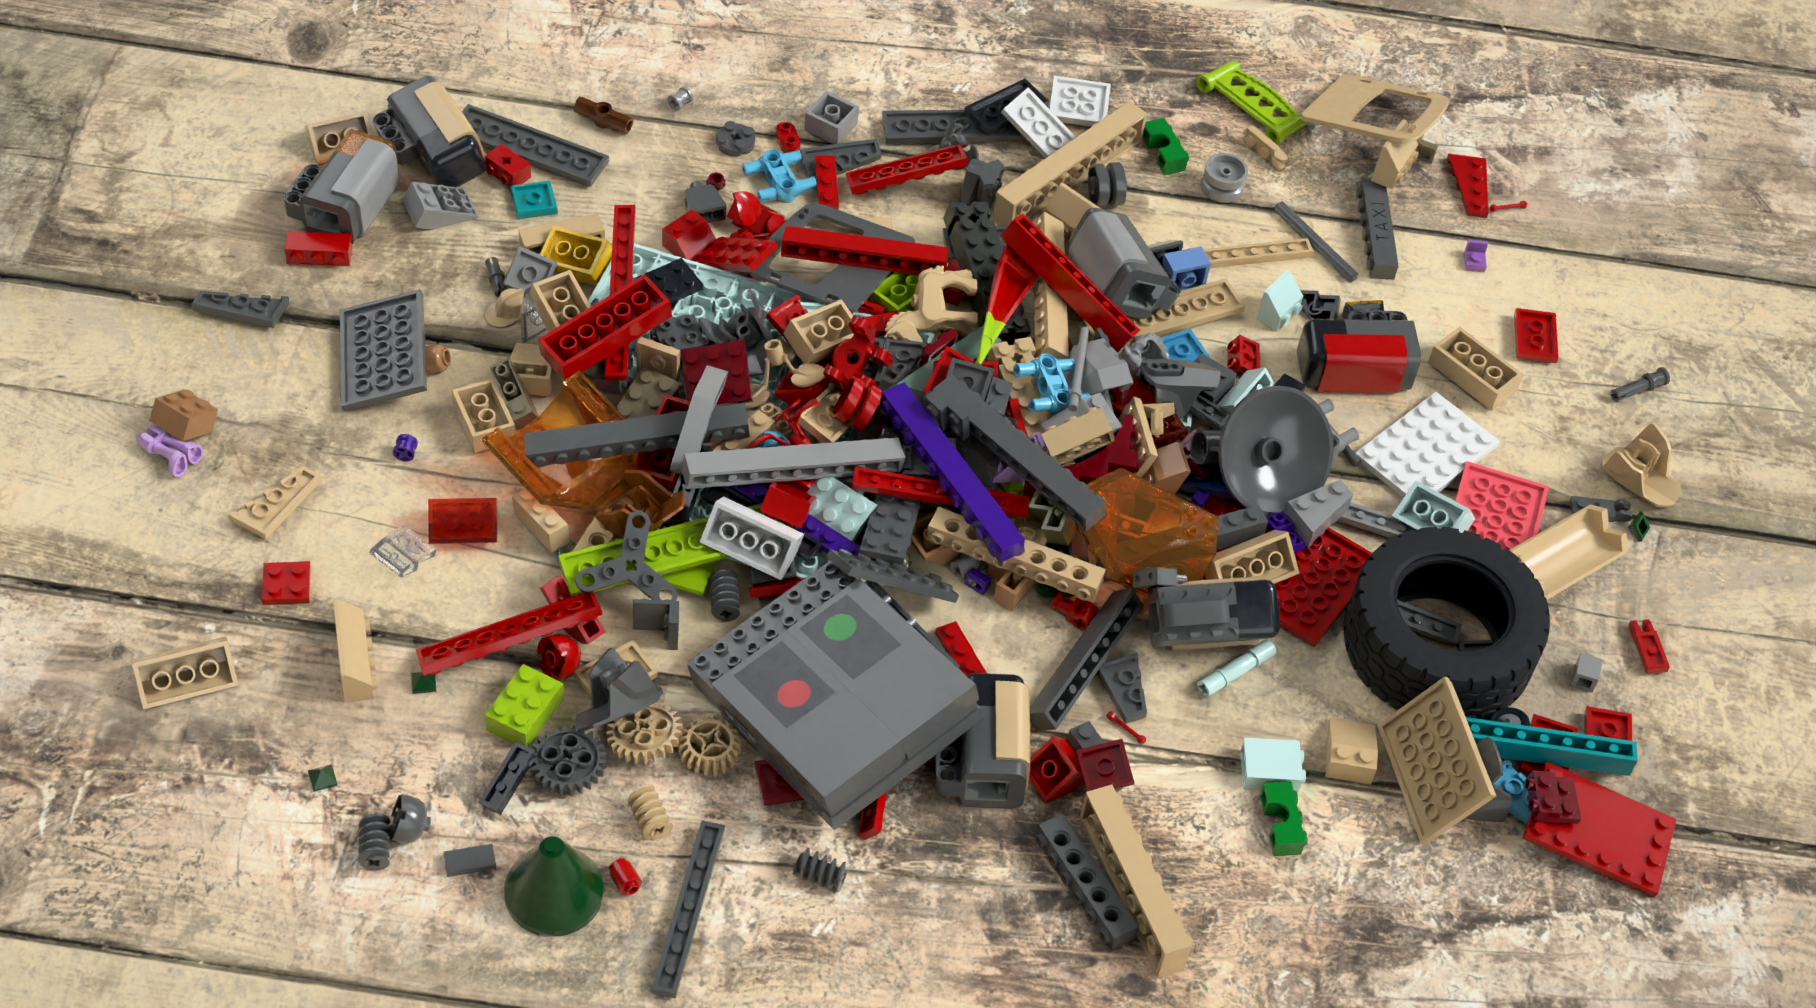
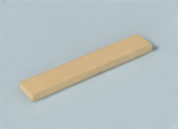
[1203,238,1314,268]

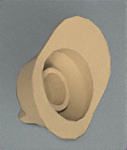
[485,288,532,328]

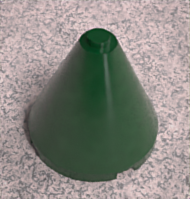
[504,836,604,937]

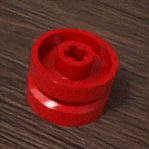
[832,375,882,432]

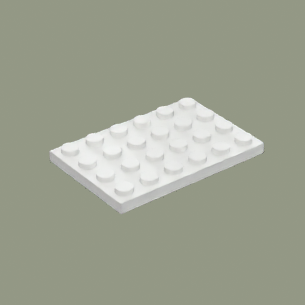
[1355,392,1500,498]

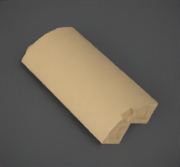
[1510,505,1628,599]

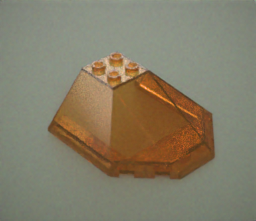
[481,371,638,512]
[1075,468,1219,597]

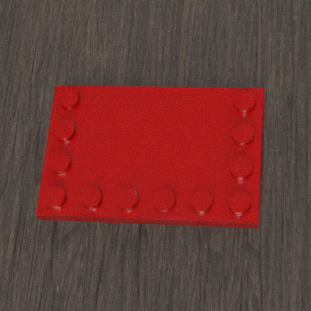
[1522,761,1676,898]

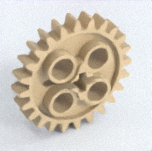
[606,702,684,764]

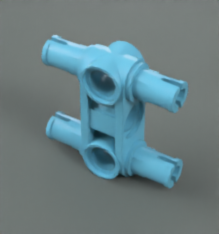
[742,149,817,203]
[1013,353,1090,416]

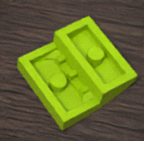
[662,560,718,596]

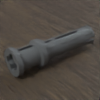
[1611,367,1670,402]

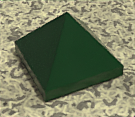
[1628,512,1650,542]
[411,672,437,694]
[308,764,338,792]

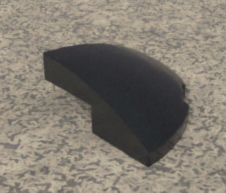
[1300,290,1341,320]

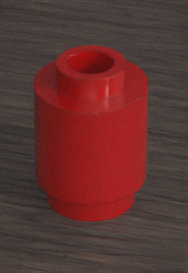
[609,858,642,895]

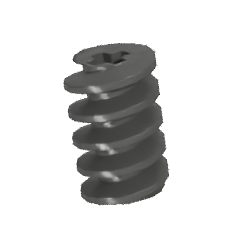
[710,569,740,621]
[358,813,390,870]
[793,847,847,893]

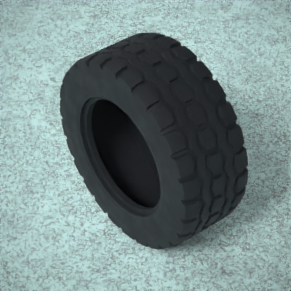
[1343,527,1550,720]

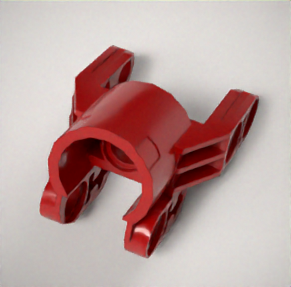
[823,315,894,388]

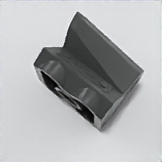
[959,159,1004,209]

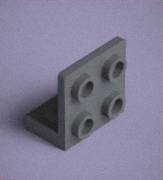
[633,598,679,650]

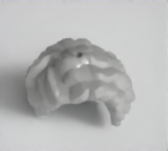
[1121,333,1170,379]

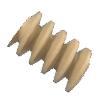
[628,784,673,839]

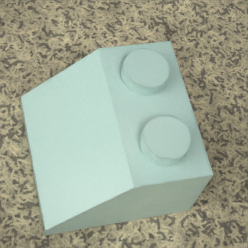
[1257,270,1303,332]

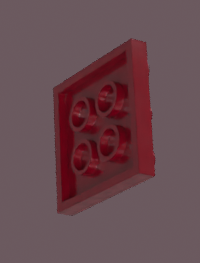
[681,339,753,407]

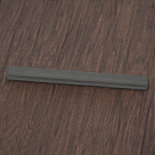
[1275,201,1359,282]

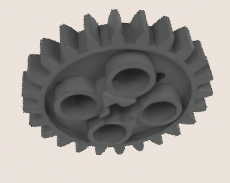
[530,725,607,796]

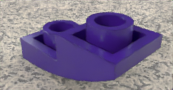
[1266,511,1305,553]

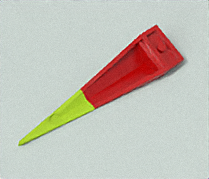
[976,245,1038,365]

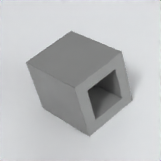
[1571,653,1603,693]

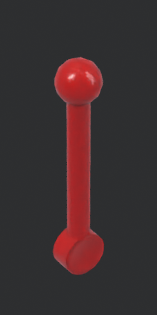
[1490,201,1527,212]
[1106,711,1146,744]

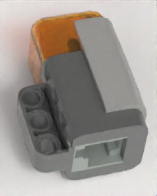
[284,131,399,244]

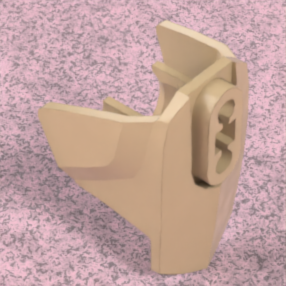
[1601,422,1681,507]

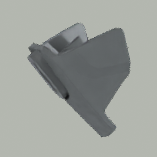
[698,289,772,376]
[1138,359,1220,425]
[575,648,663,733]
[1466,737,1512,822]

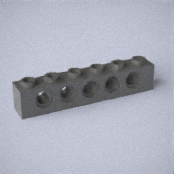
[1035,814,1139,950]

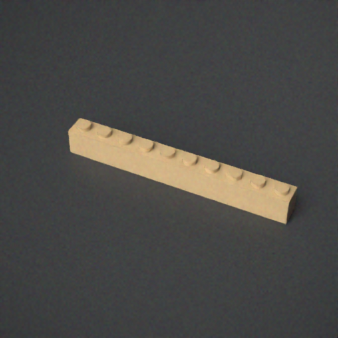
[1033,212,1069,360]

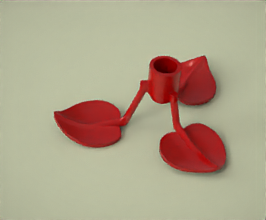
[730,191,786,282]
[746,398,820,449]

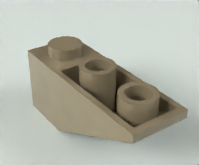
[490,357,540,429]

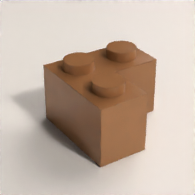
[987,563,1036,611]

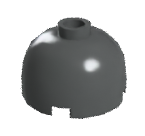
[388,794,431,844]

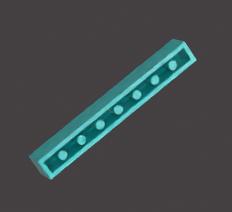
[1466,717,1638,776]

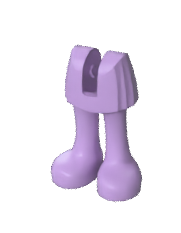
[136,425,204,477]

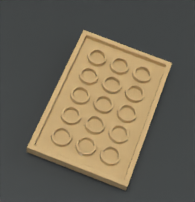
[1377,676,1496,844]

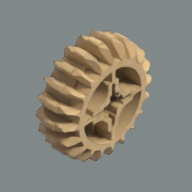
[678,716,742,777]

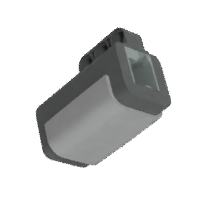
[1068,208,1181,319]

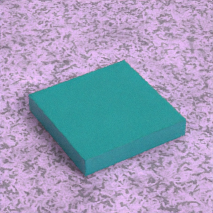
[510,181,558,219]

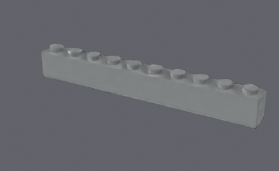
[681,438,905,489]

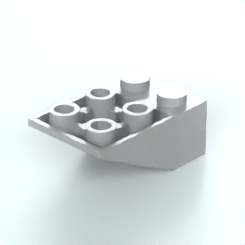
[402,182,478,230]

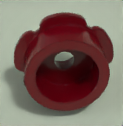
[706,172,726,191]

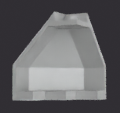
[1062,338,1133,396]

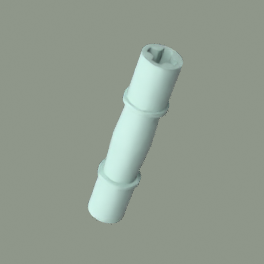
[1197,639,1276,697]

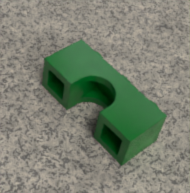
[1142,118,1189,176]
[1260,782,1308,856]

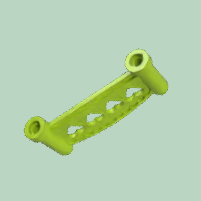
[1196,61,1308,145]

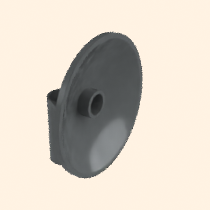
[1190,386,1333,516]

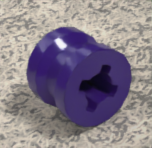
[392,434,418,461]

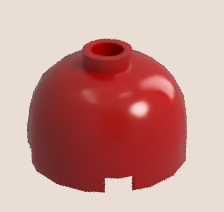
[537,634,581,681]

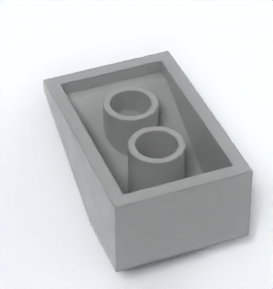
[1040,393,1122,438]

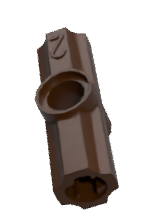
[574,96,634,134]

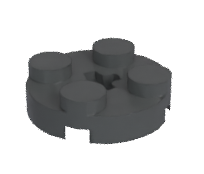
[716,121,755,157]

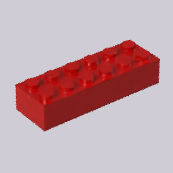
[538,274,672,383]

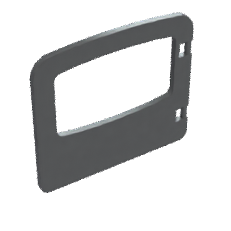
[749,203,915,313]

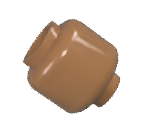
[425,344,451,374]

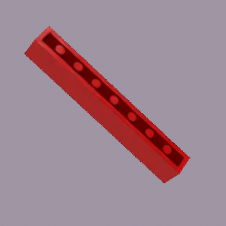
[1000,213,1140,353]
[781,226,949,275]

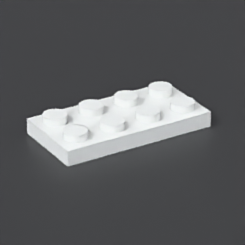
[1001,88,1076,159]

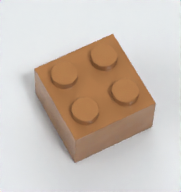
[149,389,218,441]

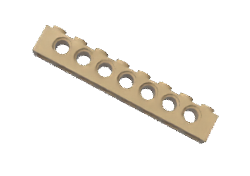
[926,507,1106,602]

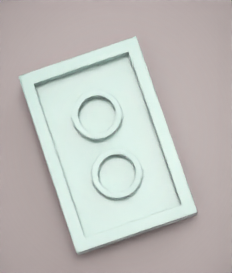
[807,477,877,542]

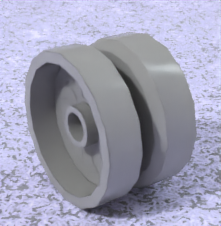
[1201,153,1248,203]

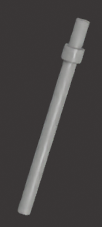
[1068,327,1089,412]

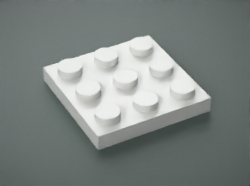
[1049,76,1111,127]

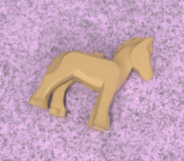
[884,265,977,342]

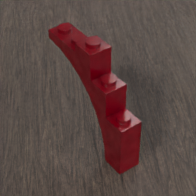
[1023,414,1140,498]

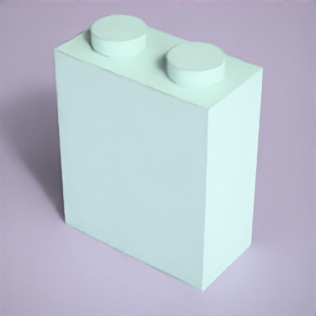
[1240,737,1306,793]

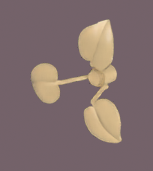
[745,336,825,408]

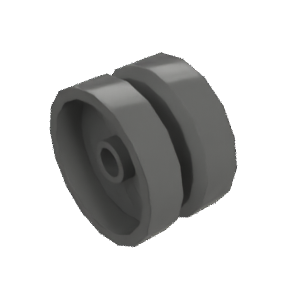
[1088,162,1127,207]

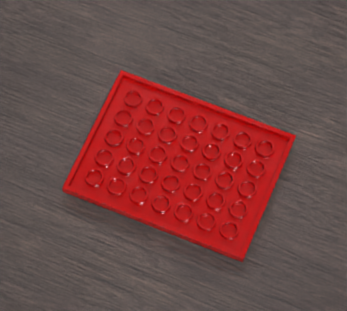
[1177,496,1372,647]

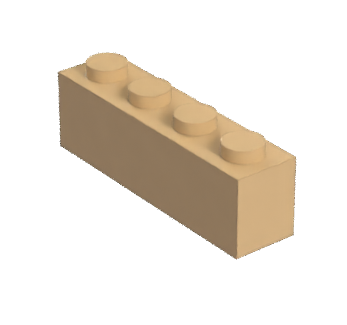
[518,213,605,255]

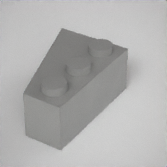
[1285,479,1353,548]

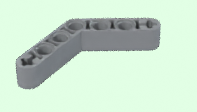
[670,365,728,475]

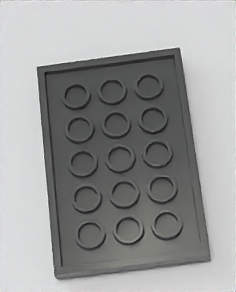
[340,289,427,412]

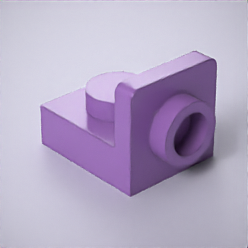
[1464,240,1488,272]

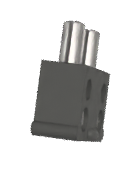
[1133,567,1187,589]

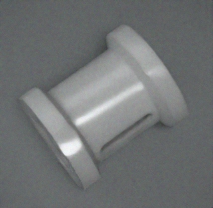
[667,86,693,111]
[950,554,980,579]

